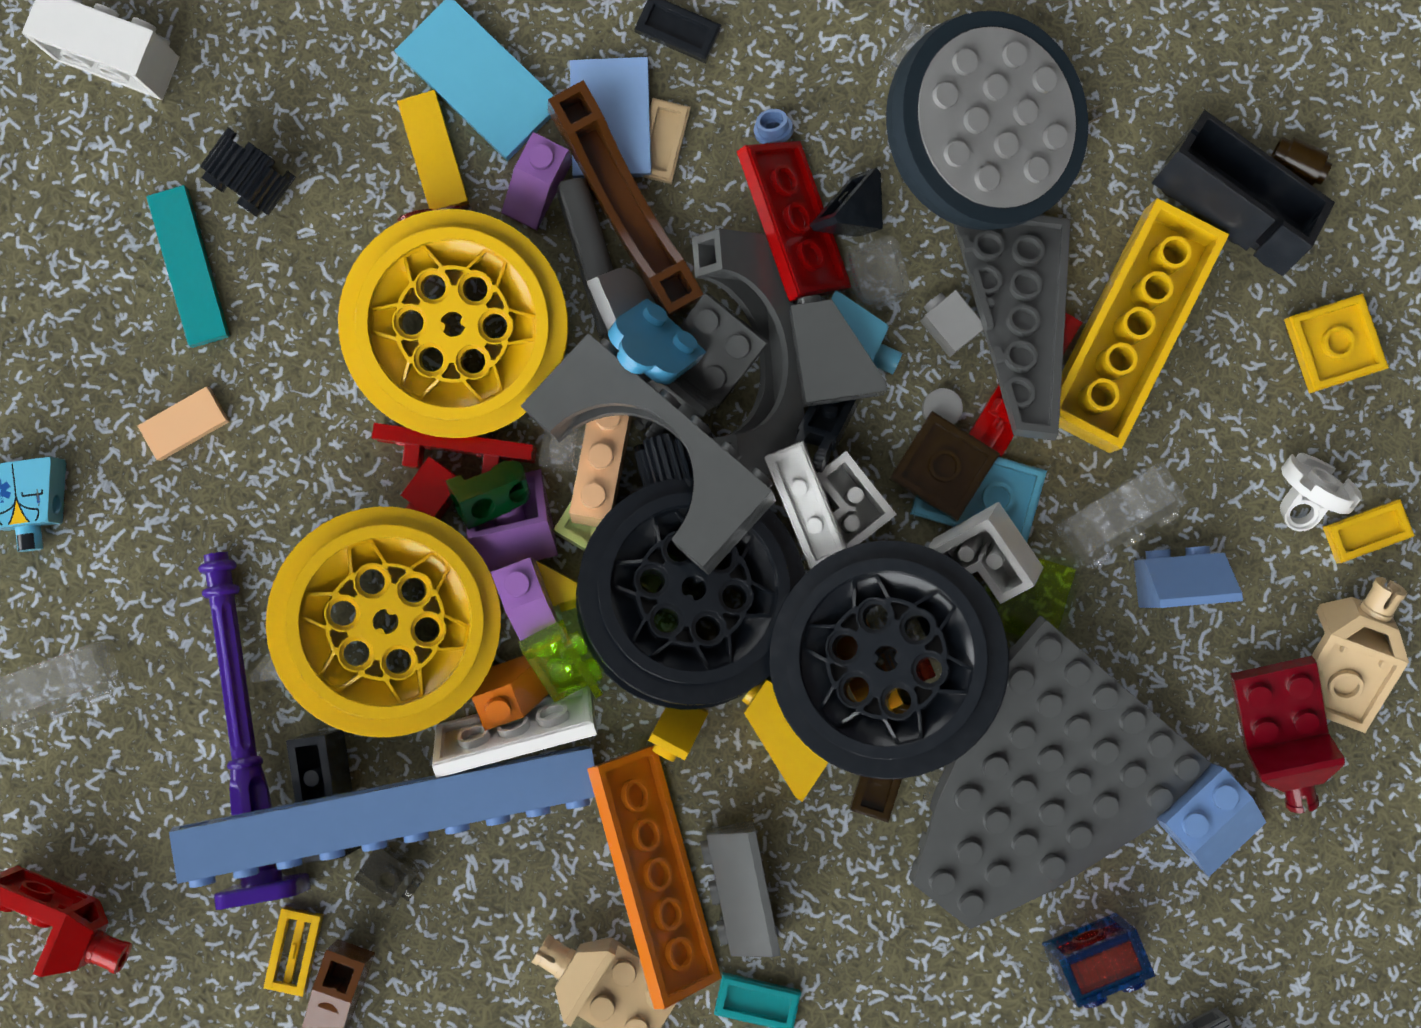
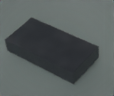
[634,0,722,64]

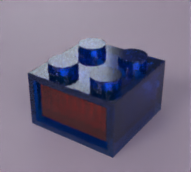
[1042,913,1155,1008]

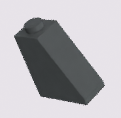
[789,295,887,407]

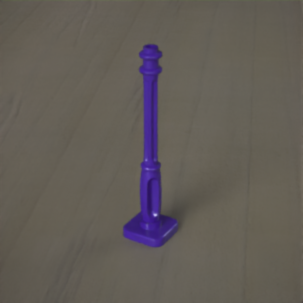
[198,552,311,910]

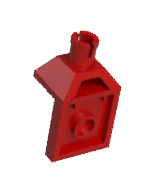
[0,865,132,977]

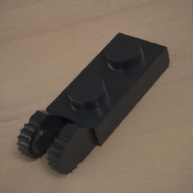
[793,399,861,473]

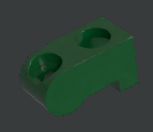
[446,461,531,530]

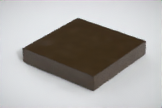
[889,411,1000,522]

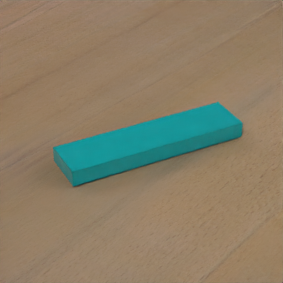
[146,185,230,348]

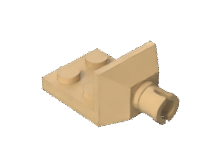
[1312,577,1409,733]
[531,934,676,1028]

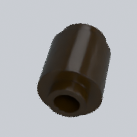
[1271,137,1332,186]

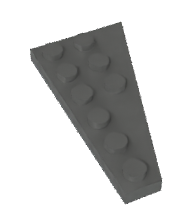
[953,215,1071,441]

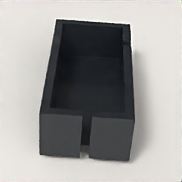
[1152,109,1335,276]

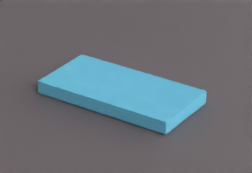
[394,0,554,161]

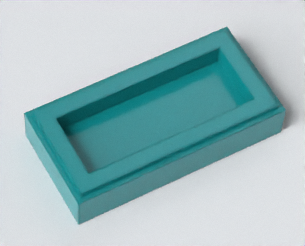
[714,972,801,1028]

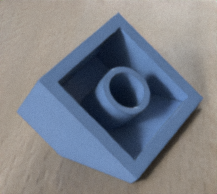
[1134,546,1243,608]
[1157,764,1267,877]

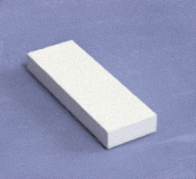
[764,441,847,570]

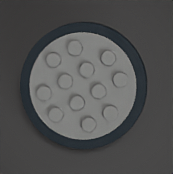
[886,11,1088,230]

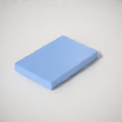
[570,57,652,178]

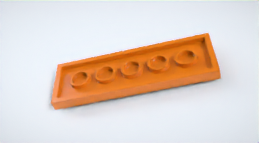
[587,745,722,1009]

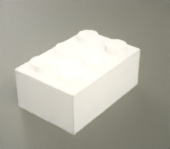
[22,0,180,100]

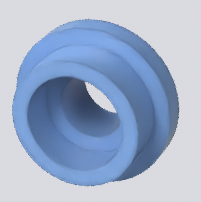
[754,109,793,144]

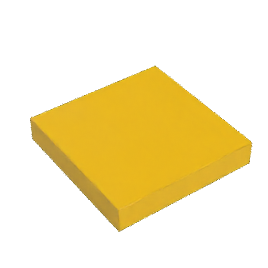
[1284,294,1389,394]

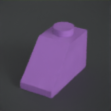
[502,132,572,231]
[491,558,563,649]

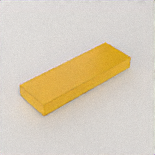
[397,90,470,211]

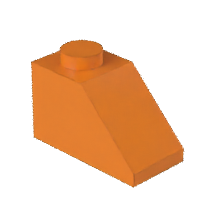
[471,648,558,731]

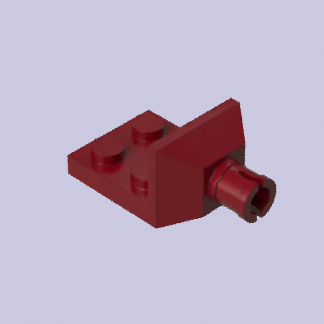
[1230,655,1345,814]

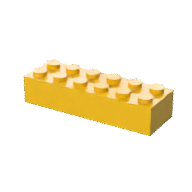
[1059,198,1229,453]

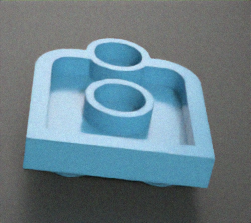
[608,298,706,385]

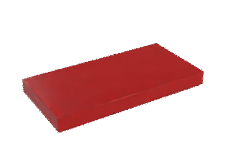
[736,141,851,302]

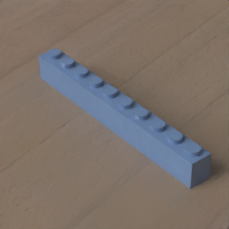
[169,745,595,888]

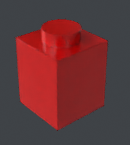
[400,457,457,520]

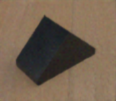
[810,167,883,237]

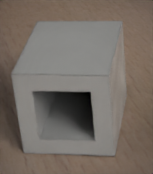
[920,290,983,357]

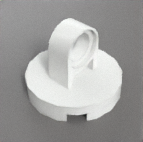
[1280,453,1362,532]

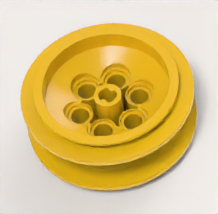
[338,209,568,438]
[266,506,501,737]

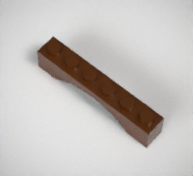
[548,80,704,317]

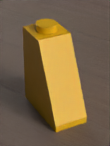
[741,679,829,802]

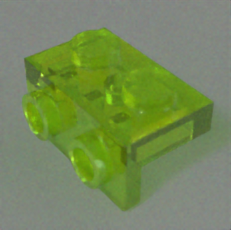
[518,619,604,703]

